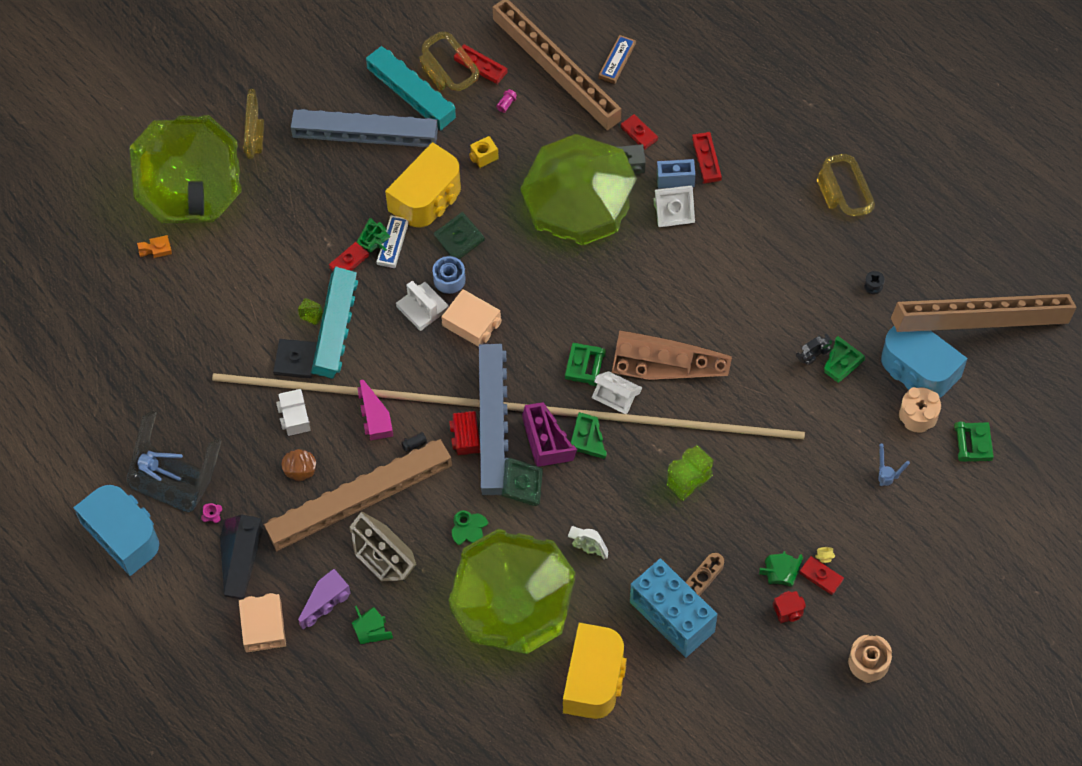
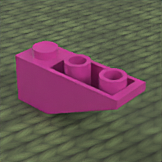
[357,380,393,440]

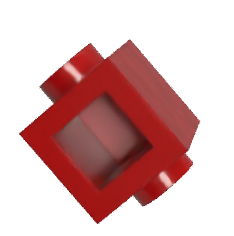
[773,591,806,624]

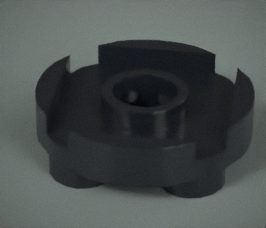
[796,334,833,365]

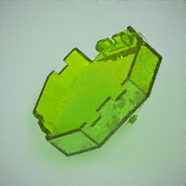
[130,115,242,224]
[520,134,636,245]
[449,529,575,654]

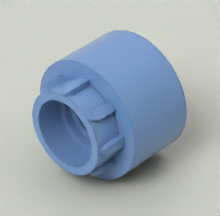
[432,256,466,294]

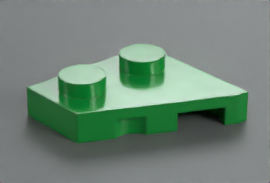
[824,336,865,383]
[571,412,607,459]

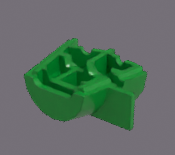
[357,218,391,253]
[759,551,803,587]
[351,606,393,644]

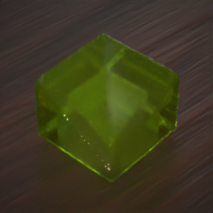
[298,298,323,325]

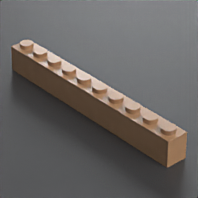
[493,0,621,131]
[891,294,1077,332]
[264,439,452,551]

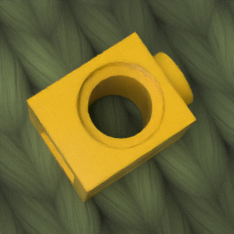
[469,136,499,168]

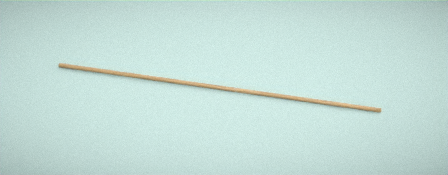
[212,373,805,440]

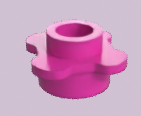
[201,503,222,523]

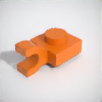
[137,235,172,258]

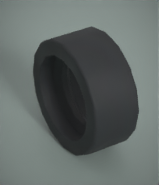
[188,181,204,216]

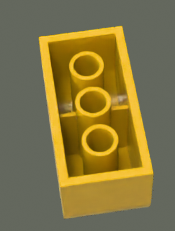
[385,142,461,227]
[563,623,627,719]

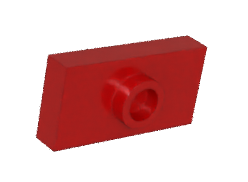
[621,114,658,150]
[329,242,369,271]
[799,556,844,595]

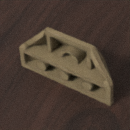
[350,512,416,581]

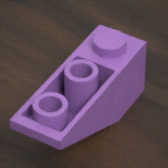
[298,569,351,629]

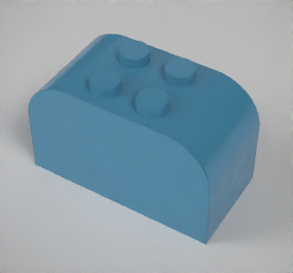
[881,326,968,398]
[73,485,159,576]

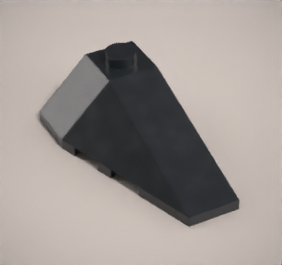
[220,515,264,600]

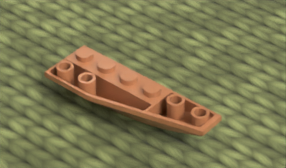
[612,331,732,380]

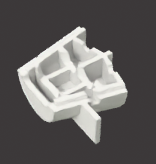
[568,526,608,559]

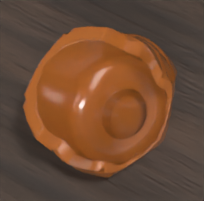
[282,449,316,481]

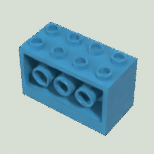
[630,558,717,658]

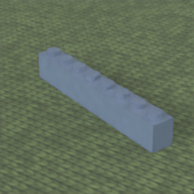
[291,109,438,147]
[479,344,509,495]

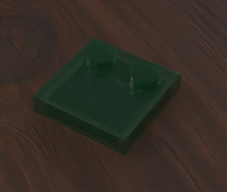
[433,211,485,259]
[502,458,543,506]

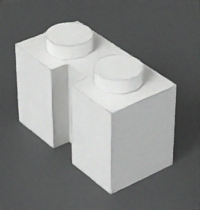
[276,389,311,436]

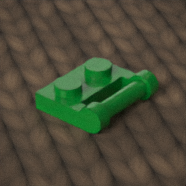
[565,343,606,386]
[954,422,994,462]

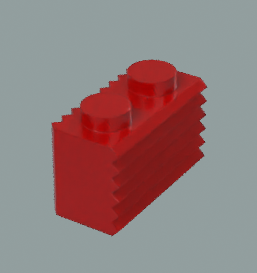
[449,411,481,455]

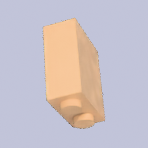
[442,289,502,347]
[239,593,286,652]

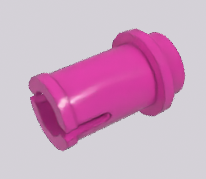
[496,89,517,113]

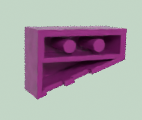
[522,402,577,467]

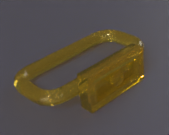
[419,32,479,91]
[243,89,264,159]
[817,154,875,216]

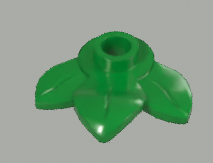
[452,510,489,545]

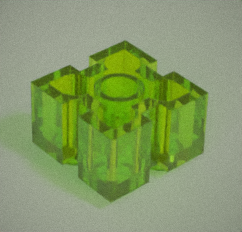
[667,445,713,501]

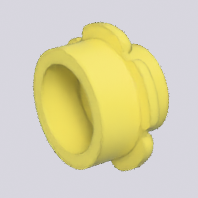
[815,547,835,563]

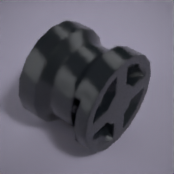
[864,271,885,294]

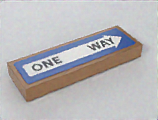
[599,35,636,84]

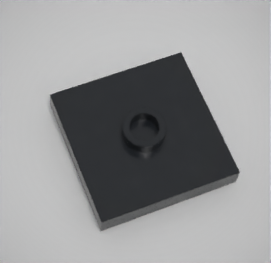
[273,339,317,379]

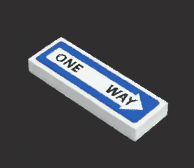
[377,215,408,268]

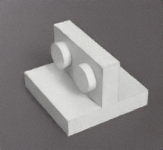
[653,185,695,227]
[396,281,449,331]
[592,371,642,414]

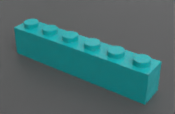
[366,46,456,131]
[311,267,358,379]

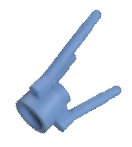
[878,444,910,486]
[138,451,183,481]

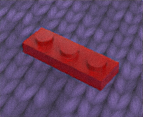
[454,44,508,85]
[692,132,722,184]

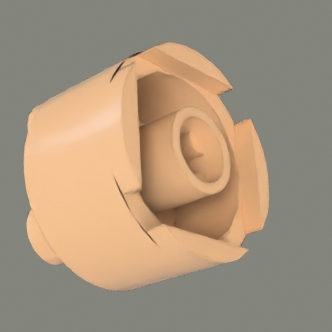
[899,387,941,433]
[848,635,892,683]

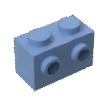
[657,159,695,189]

